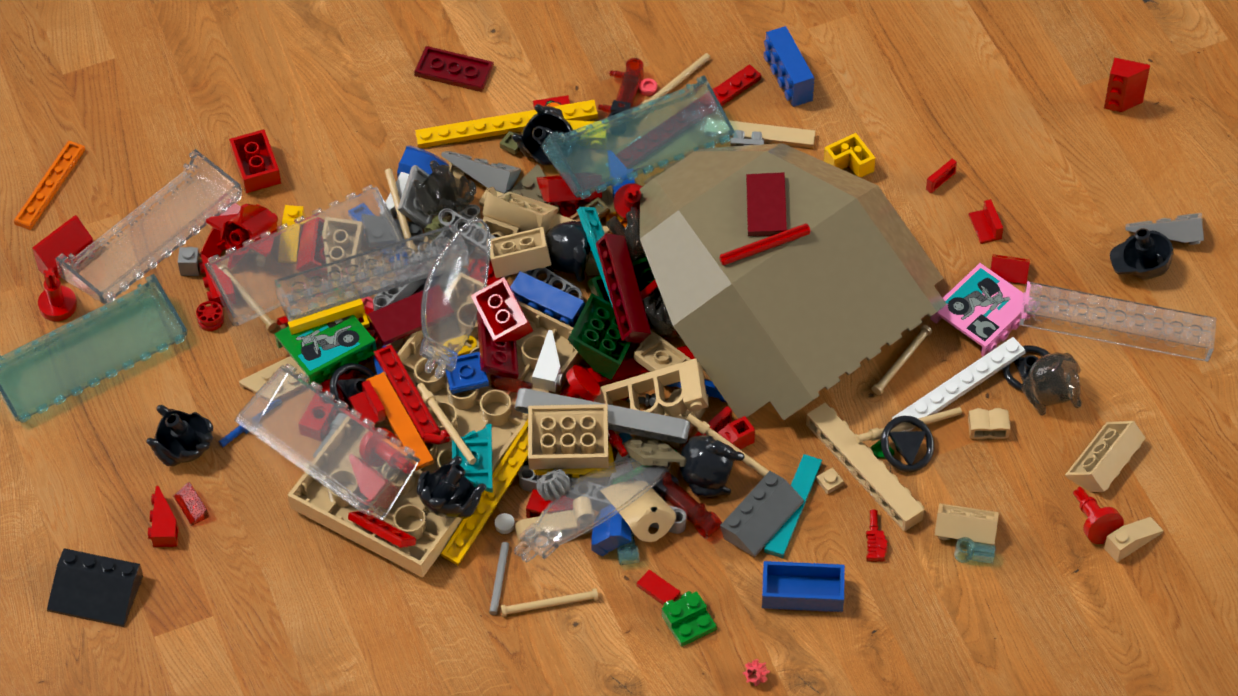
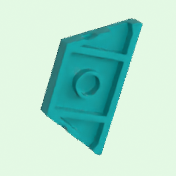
[452,424,493,492]

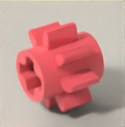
[743,659,770,686]

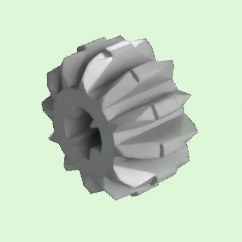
[536,469,571,501]

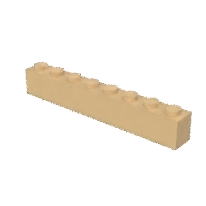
[806,403,924,532]

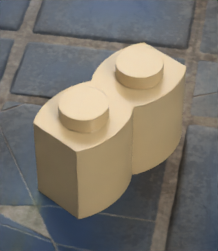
[968,408,1010,439]

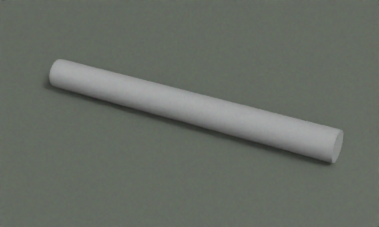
[489,542,509,615]

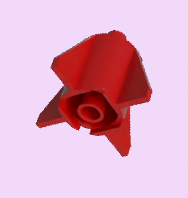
[206,204,278,270]

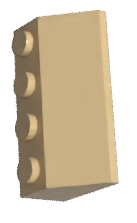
[1065,421,1145,492]

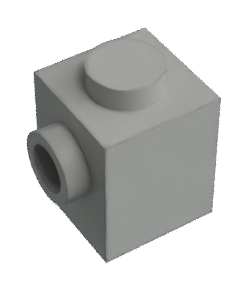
[178,247,201,276]

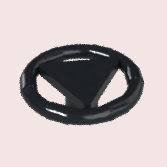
[1002,345,1059,393]
[329,363,375,415]
[881,416,935,472]

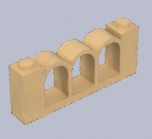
[594,358,708,434]

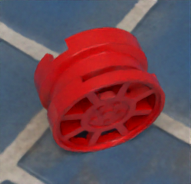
[196,301,224,331]

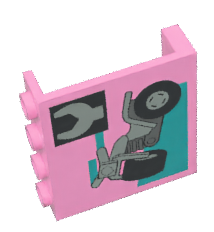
[931,263,1034,356]

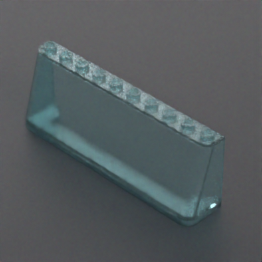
[541,75,735,199]
[0,274,187,423]

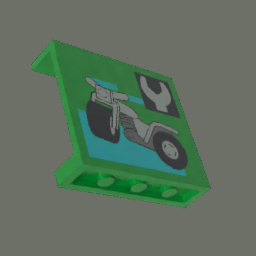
[274,299,377,388]

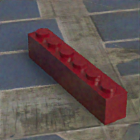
[596,233,651,343]

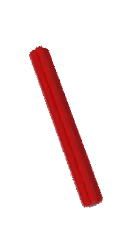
[719,224,811,265]

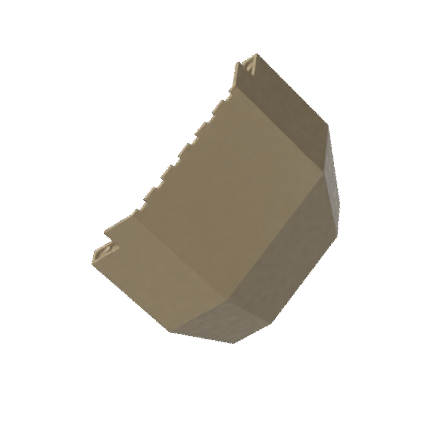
[640,143,947,421]

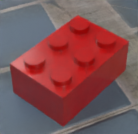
[229,129,281,193]

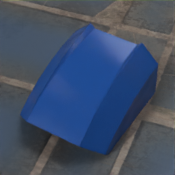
[397,145,449,183]
[591,504,632,556]

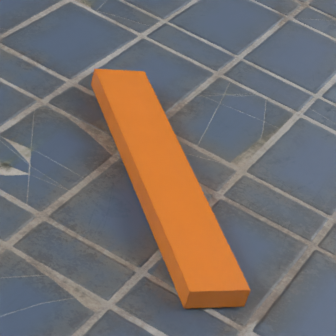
[14,140,85,230]
[366,372,434,471]

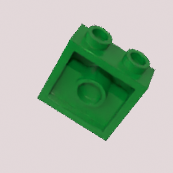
[661,591,717,647]

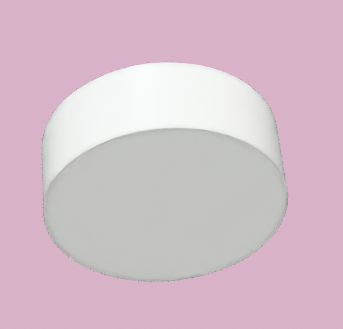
[495,513,515,534]

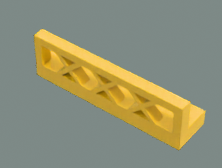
[288,298,370,335]

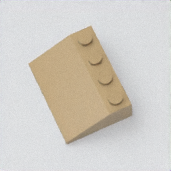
[528,404,609,469]

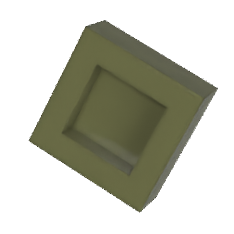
[500,131,519,155]

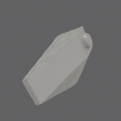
[441,151,521,194]
[1125,213,1204,245]

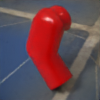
[423,430,451,445]

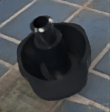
[1110,228,1174,280]

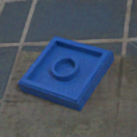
[443,352,489,394]

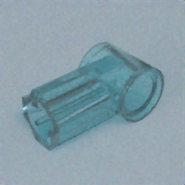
[617,530,640,565]
[954,537,996,564]

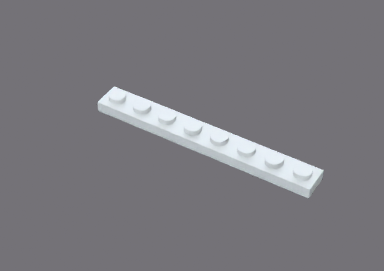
[892,337,1025,432]

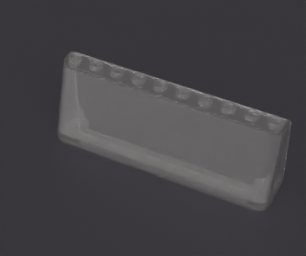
[55,149,242,304]
[205,184,408,326]
[234,363,421,521]

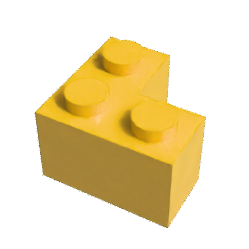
[824,133,875,178]

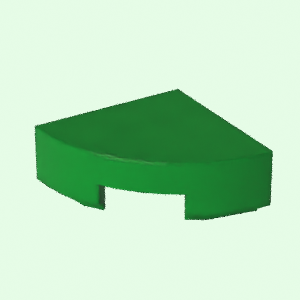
[870,439,895,459]

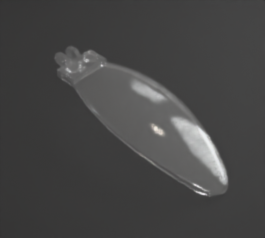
[419,218,491,379]
[514,457,671,563]

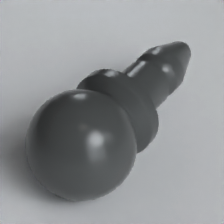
[626,393,656,407]

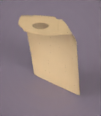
[483,187,538,232]
[600,481,676,543]

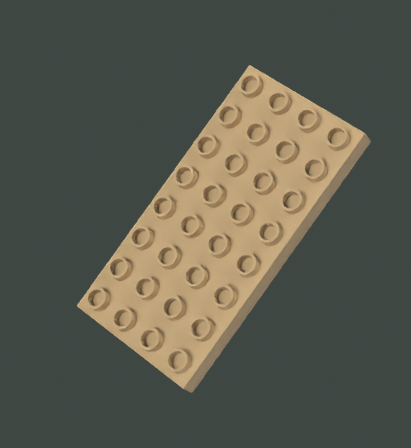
[287,273,583,578]

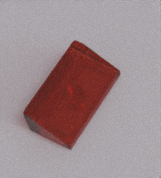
[490,375,533,393]
[173,482,209,526]

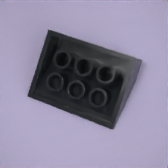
[47,548,143,627]

